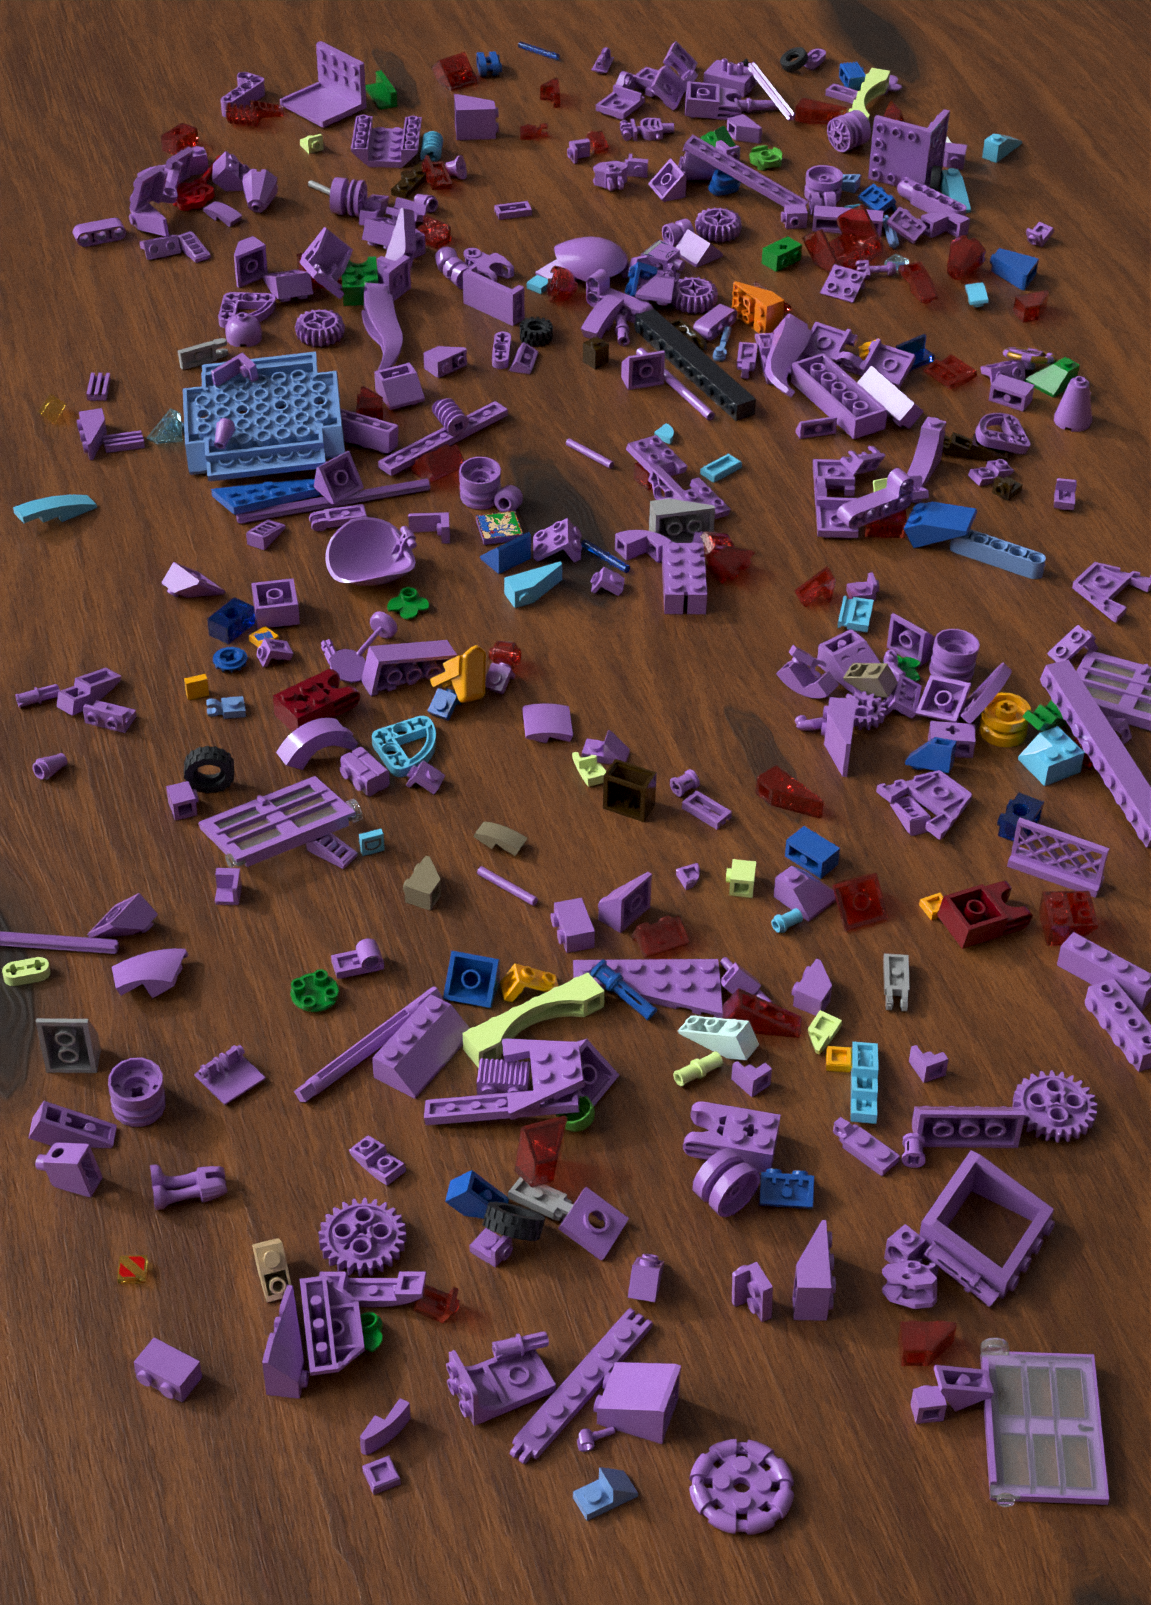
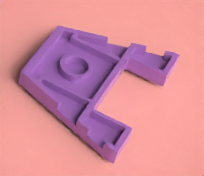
[1072,562,1151,623]
[876,770,972,840]
[502,1039,585,1120]

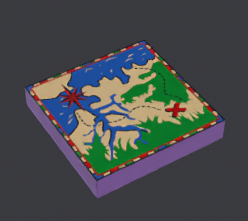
[476,510,523,545]

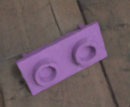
[592,47,614,73]

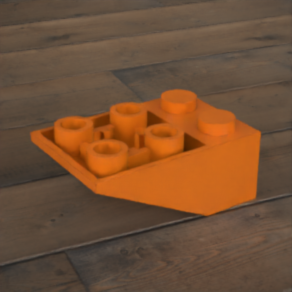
[731,281,784,334]

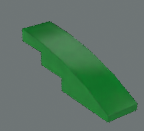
[1022,699,1068,731]

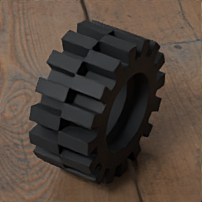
[520,316,553,347]

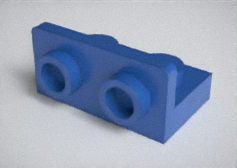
[858,183,897,212]
[759,1169,814,1209]

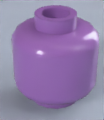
[435,247,458,272]
[494,485,523,512]

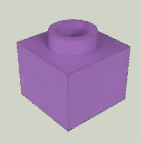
[910,1385,947,1424]

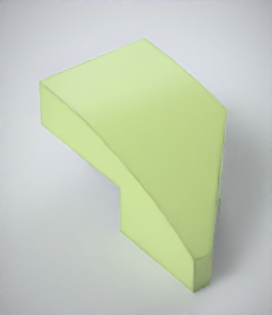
[572,752,606,787]
[808,1010,842,1054]

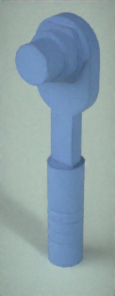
[713,326,731,362]

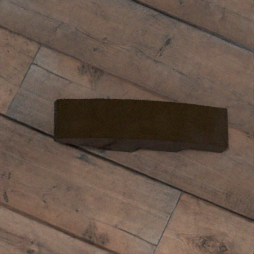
[942,432,1009,461]

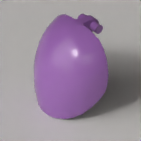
[554,236,630,282]
[326,517,417,586]

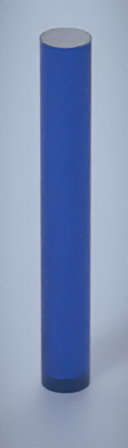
[518,41,560,60]
[581,539,630,573]

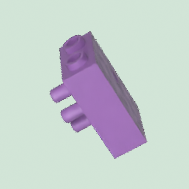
[703,58,758,98]

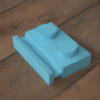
[837,596,874,632]

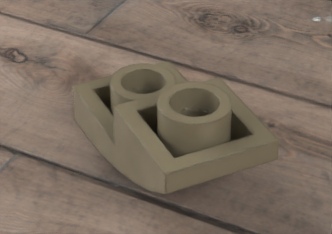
[473,822,527,856]

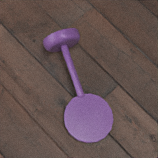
[330,612,398,683]

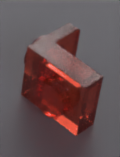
[585,131,609,154]
[413,1284,460,1323]

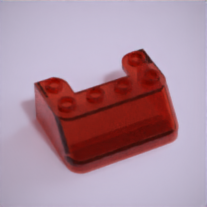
[802,204,884,272]

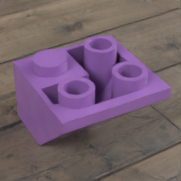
[635,275,675,306]

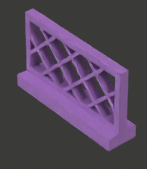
[1007,818,1109,898]

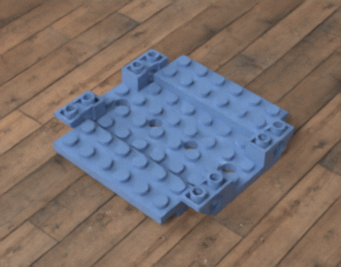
[183,352,345,481]

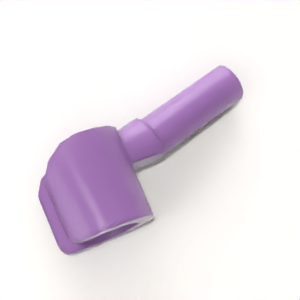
[577,1427,615,1452]

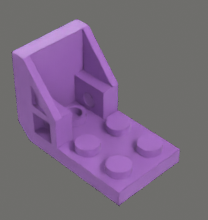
[300,227,353,299]

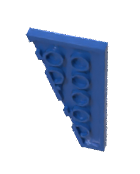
[211,478,322,515]

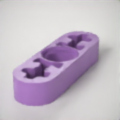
[492,332,511,369]

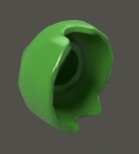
[556,1096,595,1132]

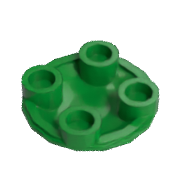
[290,969,340,1012]

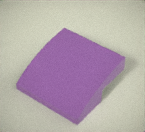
[522,704,573,743]

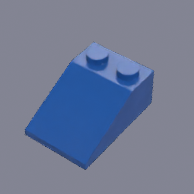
[904,502,978,548]

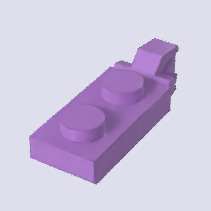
[737,342,758,379]
[833,1117,900,1176]

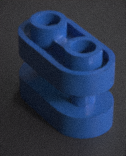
[476,51,502,76]
[709,169,741,196]

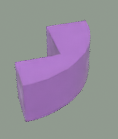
[921,212,970,238]
[615,530,672,563]
[776,660,839,698]

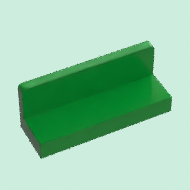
[365,70,398,110]

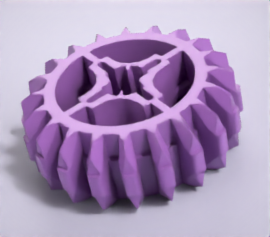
[695,207,742,243]
[671,277,718,314]
[295,309,345,347]

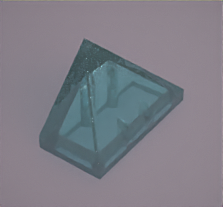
[147,408,182,444]

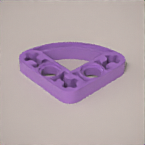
[218,292,276,328]
[975,413,1031,454]
[960,662,1012,724]

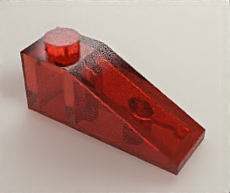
[795,98,848,124]
[722,988,802,1038]

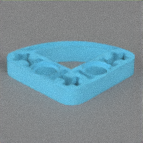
[372,716,436,777]

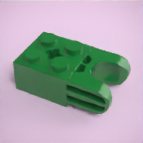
[342,256,378,306]

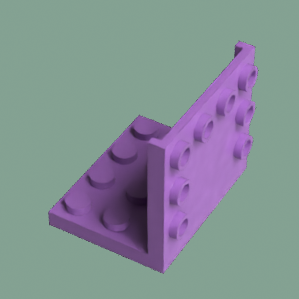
[280,41,366,128]
[868,109,950,187]

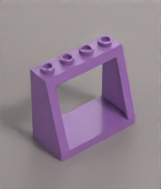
[919,1150,1055,1299]

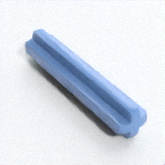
[882,215,899,249]

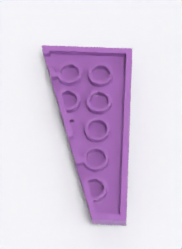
[573,959,723,1018]

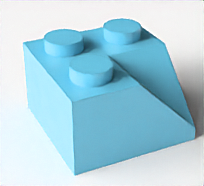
[1018,726,1085,786]

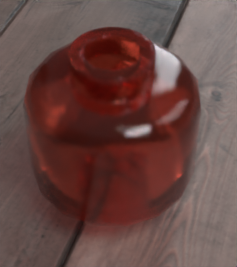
[489,641,522,669]

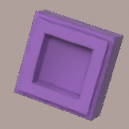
[362,1456,401,1495]

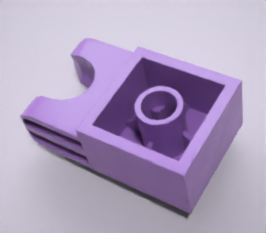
[685,81,741,120]
[683,1102,781,1173]

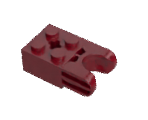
[273,669,360,732]
[937,881,1033,949]

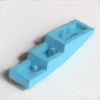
[13,495,97,523]
[851,1042,878,1124]

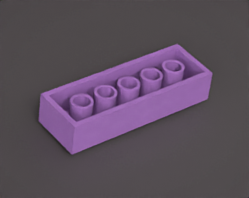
[791,353,887,439]

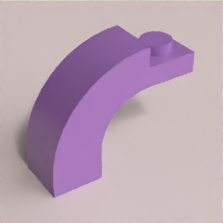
[276,718,358,770]

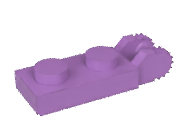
[309,504,367,531]

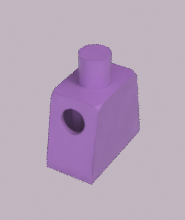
[35,1143,103,1197]

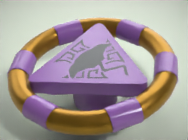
[1003,347,1057,370]

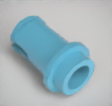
[771,908,803,933]

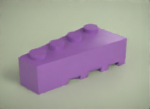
[361,640,457,696]

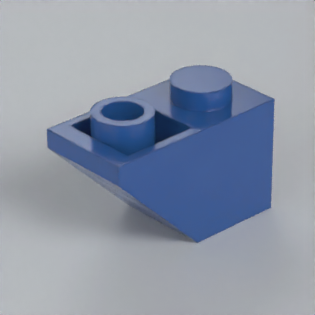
[905,737,957,774]

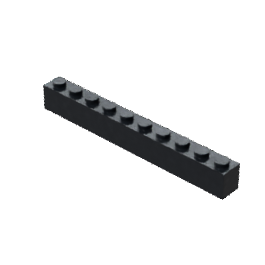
[634,309,756,421]

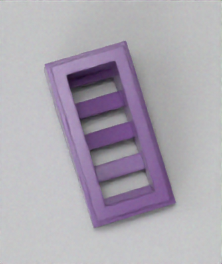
[178,231,211,263]
[246,520,285,550]
[890,796,931,836]
[306,833,358,869]

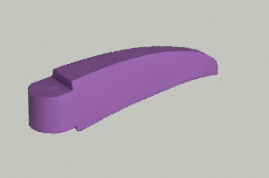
[361,283,403,370]
[765,313,811,398]

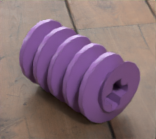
[432,398,469,437]

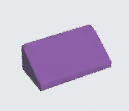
[509,342,539,374]
[796,416,837,439]

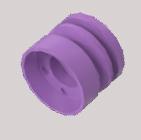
[827,110,871,152]
[329,177,368,217]
[459,457,501,510]
[929,629,980,682]
[108,1058,166,1127]

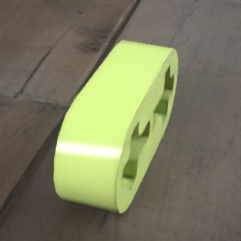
[2,957,51,986]

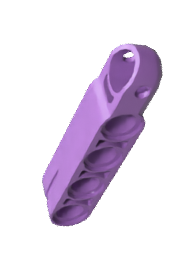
[897,179,967,216]

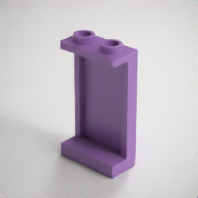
[463,265,525,326]

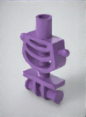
[620,118,674,141]

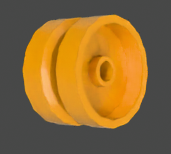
[979,692,1031,747]

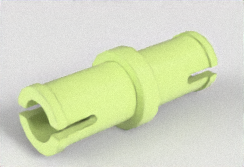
[673,1051,723,1086]

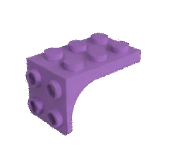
[446,1349,556,1426]

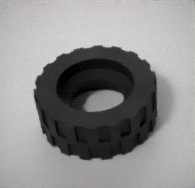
[184,746,234,794]
[483,1202,545,1241]

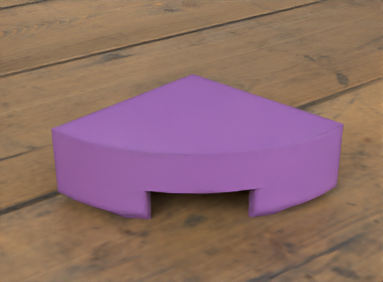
[676,863,700,890]

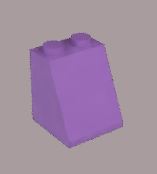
[454,94,499,140]
[593,1362,681,1444]

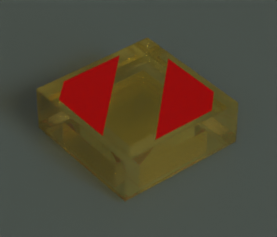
[117,1255,148,1284]

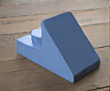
[573,1467,638,1521]

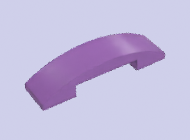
[319,1272,427,1307]

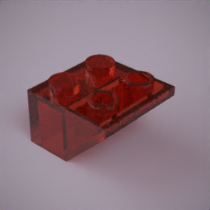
[431,52,478,91]
[410,444,465,483]
[1039,891,1099,946]

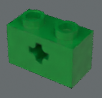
[762,236,802,272]

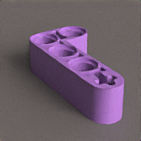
[221,72,265,118]
[586,269,653,323]
[837,468,914,529]

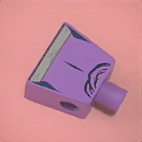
[641,240,685,271]

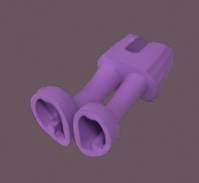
[150,1165,227,1210]

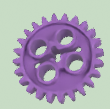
[1012,1070,1097,1143]
[318,1198,406,1277]

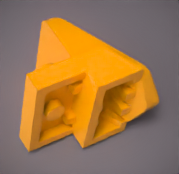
[430,645,486,703]

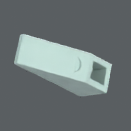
[678,1016,759,1060]

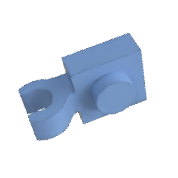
[206,696,246,719]

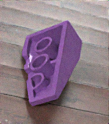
[262,1285,309,1399]

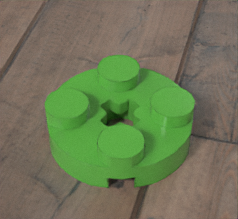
[749,145,782,171]

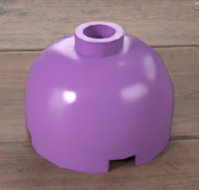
[225,312,262,347]

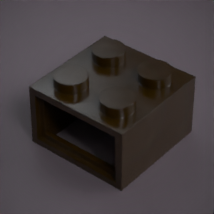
[603,759,657,822]

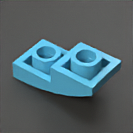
[965,282,988,307]

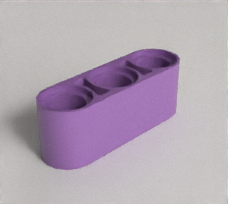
[73,218,126,247]
[693,304,738,341]

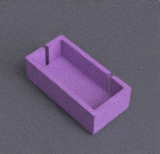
[662,542,707,614]

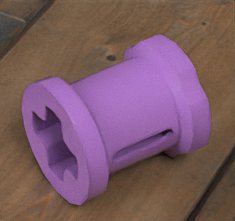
[670,769,700,797]
[902,1133,925,1168]

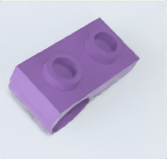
[331,938,384,979]

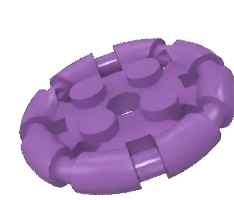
[689,1439,794,1535]

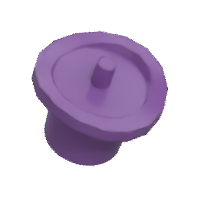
[445,155,467,179]

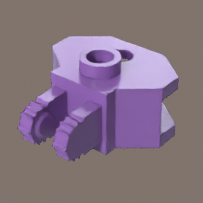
[593,161,628,191]
[882,1258,939,1309]

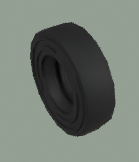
[780,47,808,72]
[930,165,942,192]

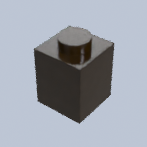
[583,336,609,369]

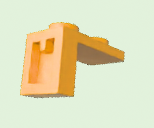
[500,963,559,1002]

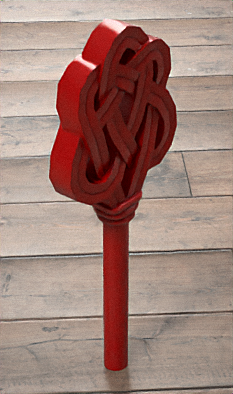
[172,155,221,211]

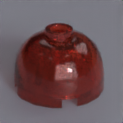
[547,265,578,302]

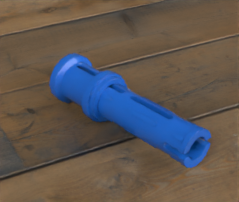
[590,959,657,1021]

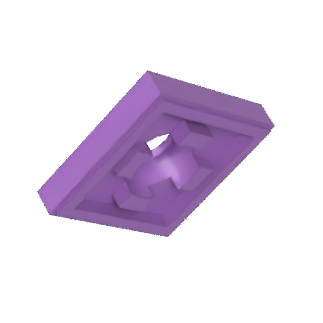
[558,1187,629,1261]

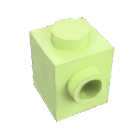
[726,859,756,898]

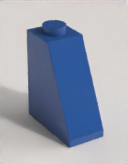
[990,248,1039,291]

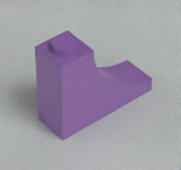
[907,417,946,488]

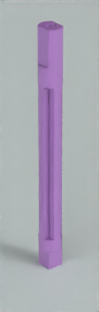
[294,987,443,1102]

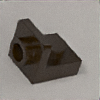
[992,476,1023,501]

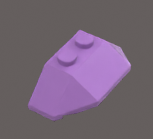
[300,1275,365,1376]

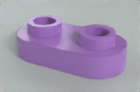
[804,49,826,69]

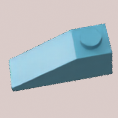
[982,134,1022,163]
[939,168,971,213]
[504,561,562,608]

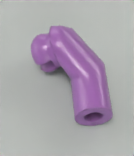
[884,650,906,678]
[795,715,827,731]

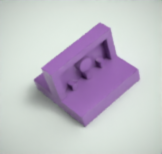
[377,255,411,302]

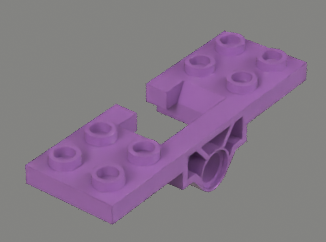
[650,41,698,111]
[596,67,659,119]
[129,147,194,212]
[801,322,916,389]
[626,435,731,520]
[813,459,858,538]

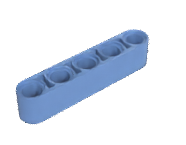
[950,529,1046,579]

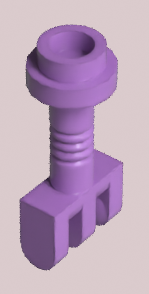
[856,260,896,279]

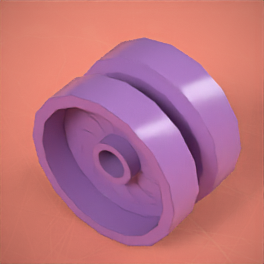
[804,165,843,202]
[692,1148,760,1217]

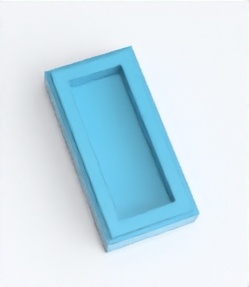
[700,454,742,483]

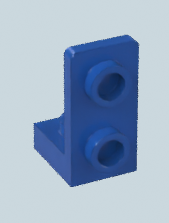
[625,262,658,297]

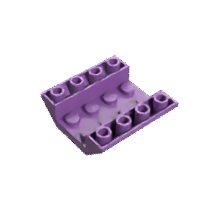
[351,115,422,168]

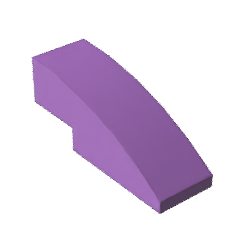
[359,194,389,225]
[581,295,624,339]
[57,668,122,716]

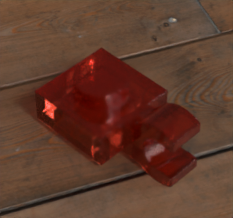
[520,123,548,140]

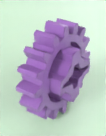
[843,691,886,730]

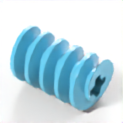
[420,131,443,162]

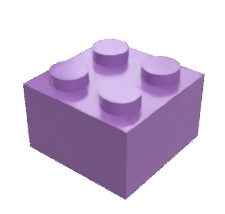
[251,578,300,629]

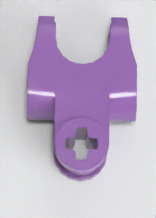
[464,248,514,282]

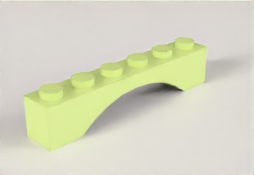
[849,68,890,121]
[463,973,604,1068]

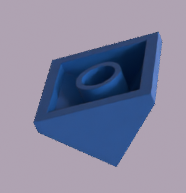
[480,532,531,574]
[443,951,500,1008]

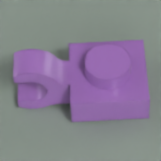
[789,645,827,677]

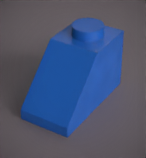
[445,1170,509,1219]

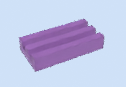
[826,83,858,104]
[494,201,532,220]
[86,373,111,400]
[103,430,145,453]
[682,791,732,830]

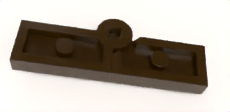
[391,159,438,199]

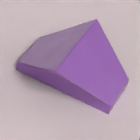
[934,1365,994,1412]

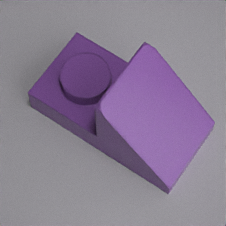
[582,730,630,765]

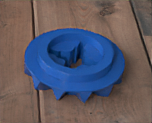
[213,647,247,673]

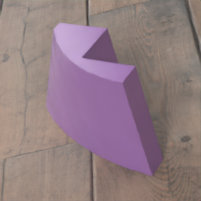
[112,948,189,998]

